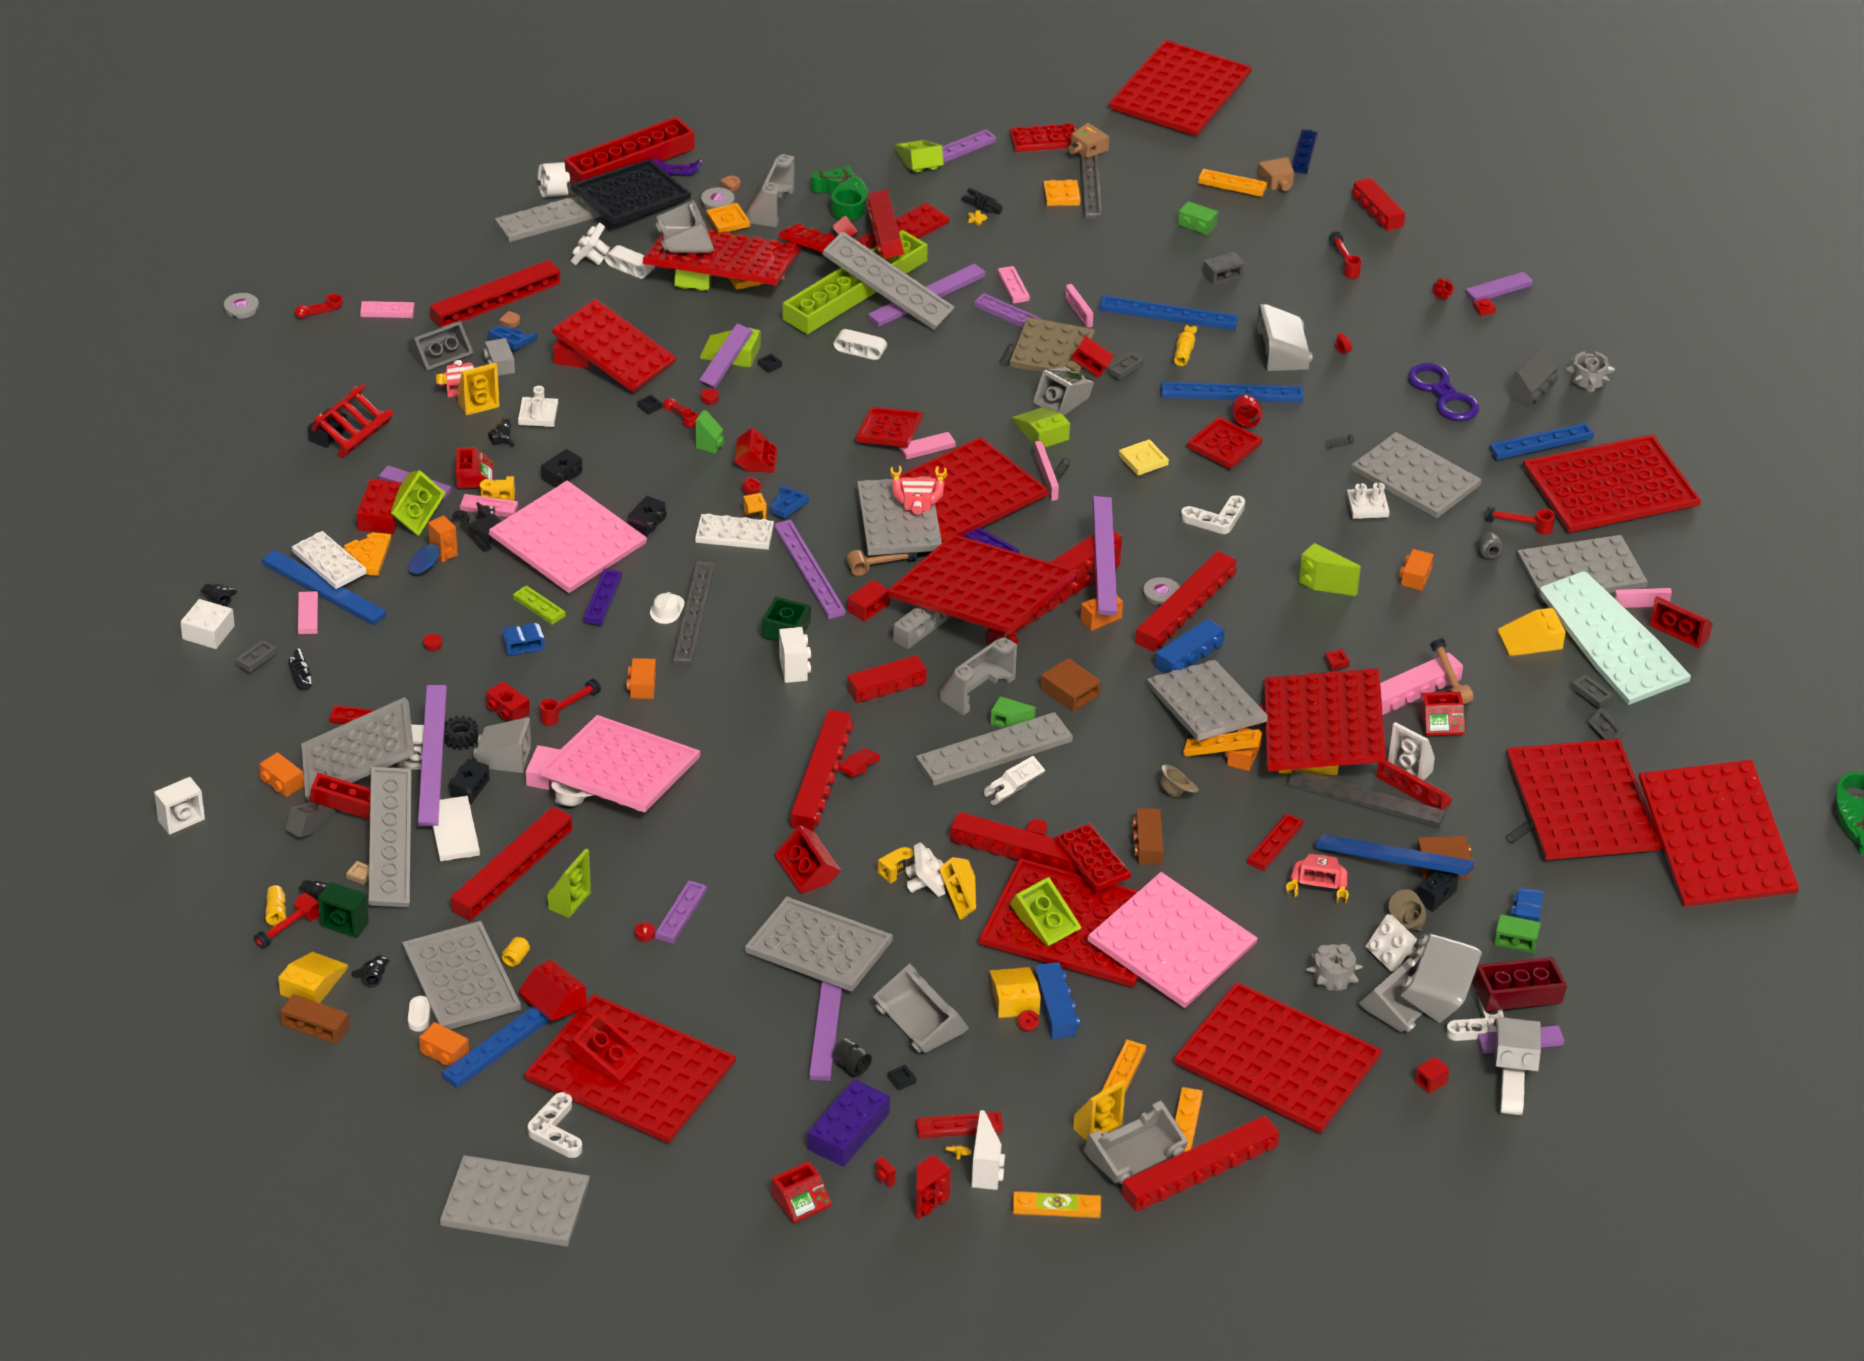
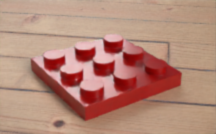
[856,407,923,447]
[1187,416,1263,469]

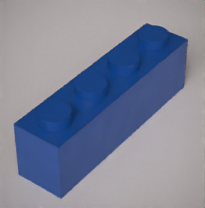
[1155,619,1225,674]
[1035,962,1080,1039]

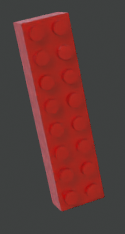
[564,116,695,183]
[1016,531,1122,632]

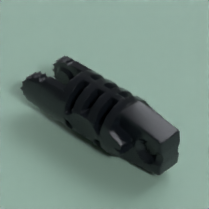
[961,187,1003,215]
[289,648,312,690]

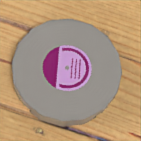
[701,187,735,210]
[224,293,259,319]
[1143,577,1180,606]

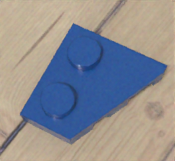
[488,325,537,351]
[770,485,809,519]

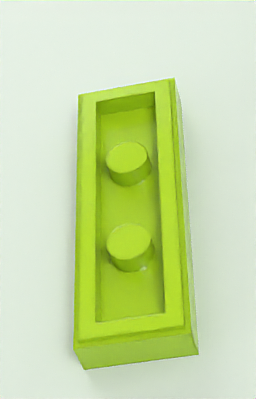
[513,585,566,625]

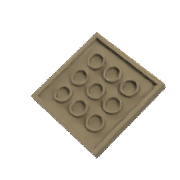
[1010,317,1095,373]

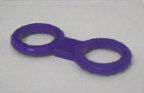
[1408,363,1479,421]

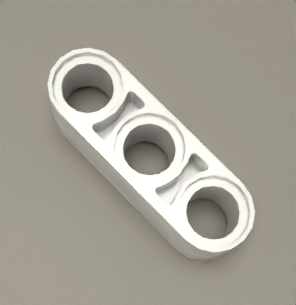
[605,245,655,279]
[834,329,887,360]
[1500,1067,1525,1116]

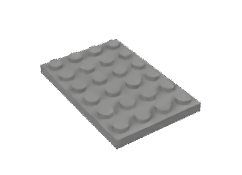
[1351,432,1482,518]
[857,477,942,555]
[1517,535,1648,603]
[1147,660,1267,741]
[301,697,414,802]
[745,897,893,992]
[402,921,521,1030]
[440,1155,590,1247]

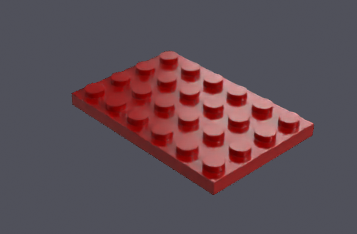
[552,299,677,393]

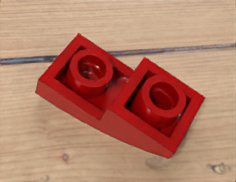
[838,748,880,777]

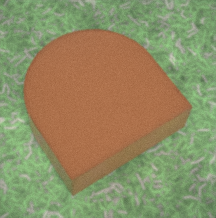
[720,176,740,192]
[499,311,520,328]

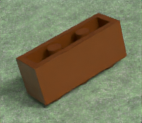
[1132,808,1163,865]
[281,994,350,1044]

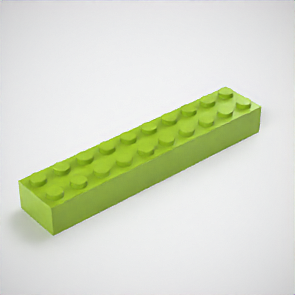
[783,230,928,335]

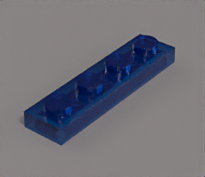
[1292,130,1318,174]

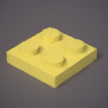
[1119,439,1169,476]

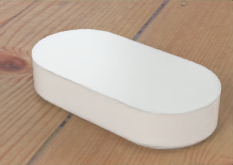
[408,996,431,1031]

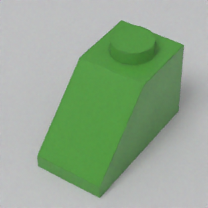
[696,410,725,454]

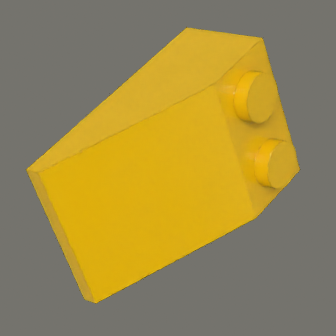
[458,363,500,415]
[1497,608,1566,656]
[278,952,348,1003]
[989,967,1041,1018]
[1073,1080,1126,1141]

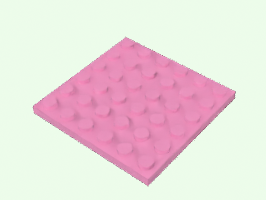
[489,481,647,593]
[540,715,700,812]
[1088,872,1258,1008]

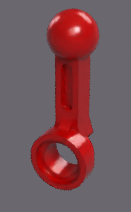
[294,294,343,319]
[663,398,699,427]

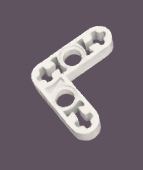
[1181,495,1245,534]
[1446,996,1504,1041]
[528,1092,582,1158]

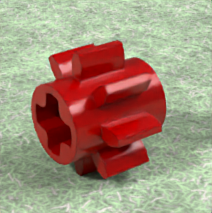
[1432,278,1453,300]

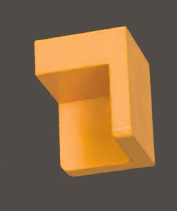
[743,493,766,519]

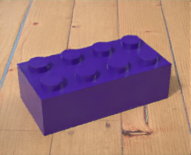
[808,1079,890,1167]

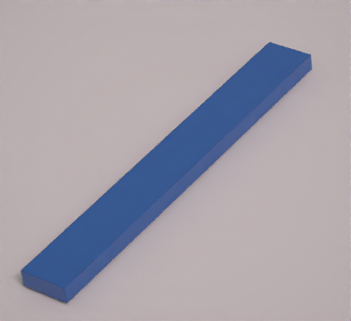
[1099,295,1239,331]
[1161,382,1303,402]
[262,550,386,625]
[1316,834,1474,876]

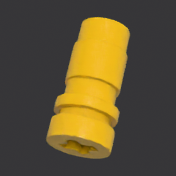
[1174,332,1195,366]
[265,885,286,926]

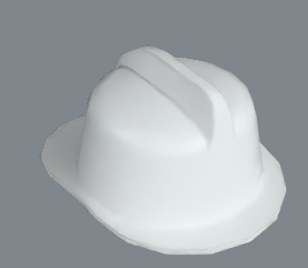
[650,592,685,624]
[551,781,594,807]

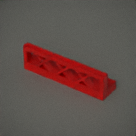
[1376,760,1452,810]

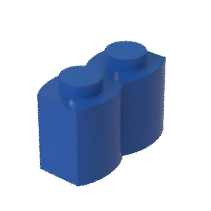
[502,623,545,656]
[1511,887,1544,922]

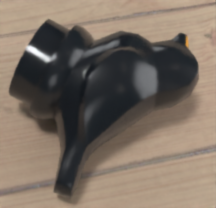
[488,418,515,447]
[200,584,237,606]
[299,880,336,900]
[351,955,390,987]

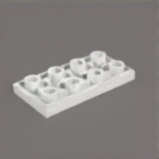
[695,514,774,550]
[292,531,367,589]
[433,796,480,861]

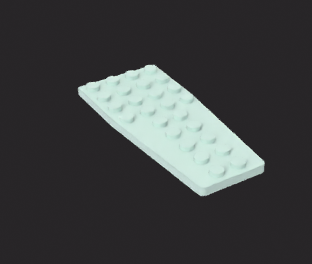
[1539,571,1691,705]

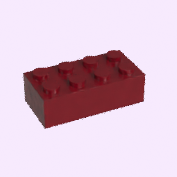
[1472,957,1567,1011]

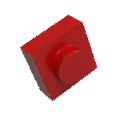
[1473,298,1496,316]
[1324,649,1350,670]
[875,1157,896,1188]

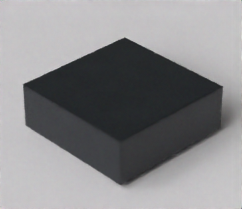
[757,353,782,373]
[637,395,662,415]
[887,1065,916,1091]

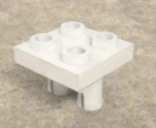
[571,223,610,266]
[518,386,558,427]
[1347,483,1389,519]
[906,842,945,897]
[1365,914,1417,972]

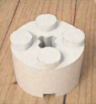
[537,162,570,197]

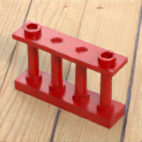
[311,384,394,459]

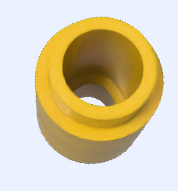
[502,937,530,967]

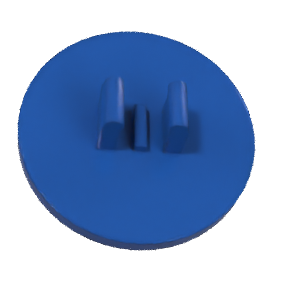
[408,544,440,574]

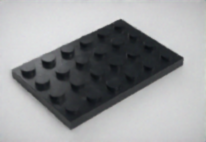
[571,159,691,225]

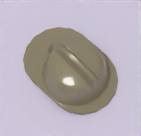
[1160,765,1199,797]
[1388,889,1426,932]

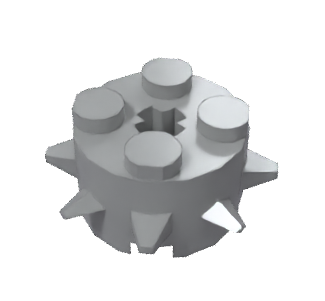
[1566,351,1615,392]
[1306,944,1363,991]

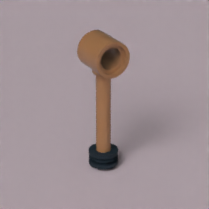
[846,550,917,576]
[1430,638,1473,705]

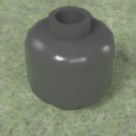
[1477,532,1504,560]

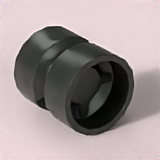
[832,1038,872,1077]

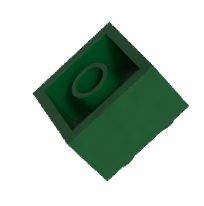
[762,596,811,641]
[318,882,369,939]

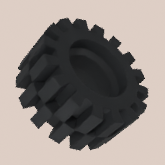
[444,715,478,751]

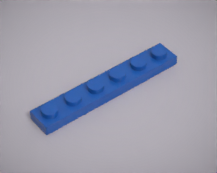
[1489,423,1594,460]
[442,1007,549,1089]

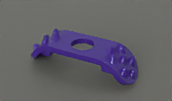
[652,157,702,175]

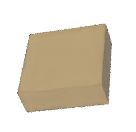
[346,861,369,885]

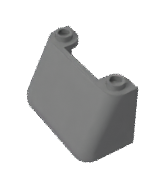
[746,154,794,227]
[656,200,715,254]
[1256,304,1312,371]
[939,638,1017,715]
[1401,933,1482,1023]
[1359,946,1425,1033]
[873,963,969,1053]
[1084,1101,1188,1184]

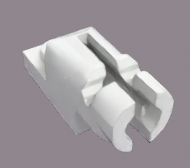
[984,756,1045,805]

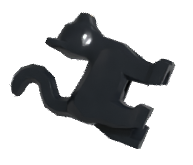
[452,502,502,552]

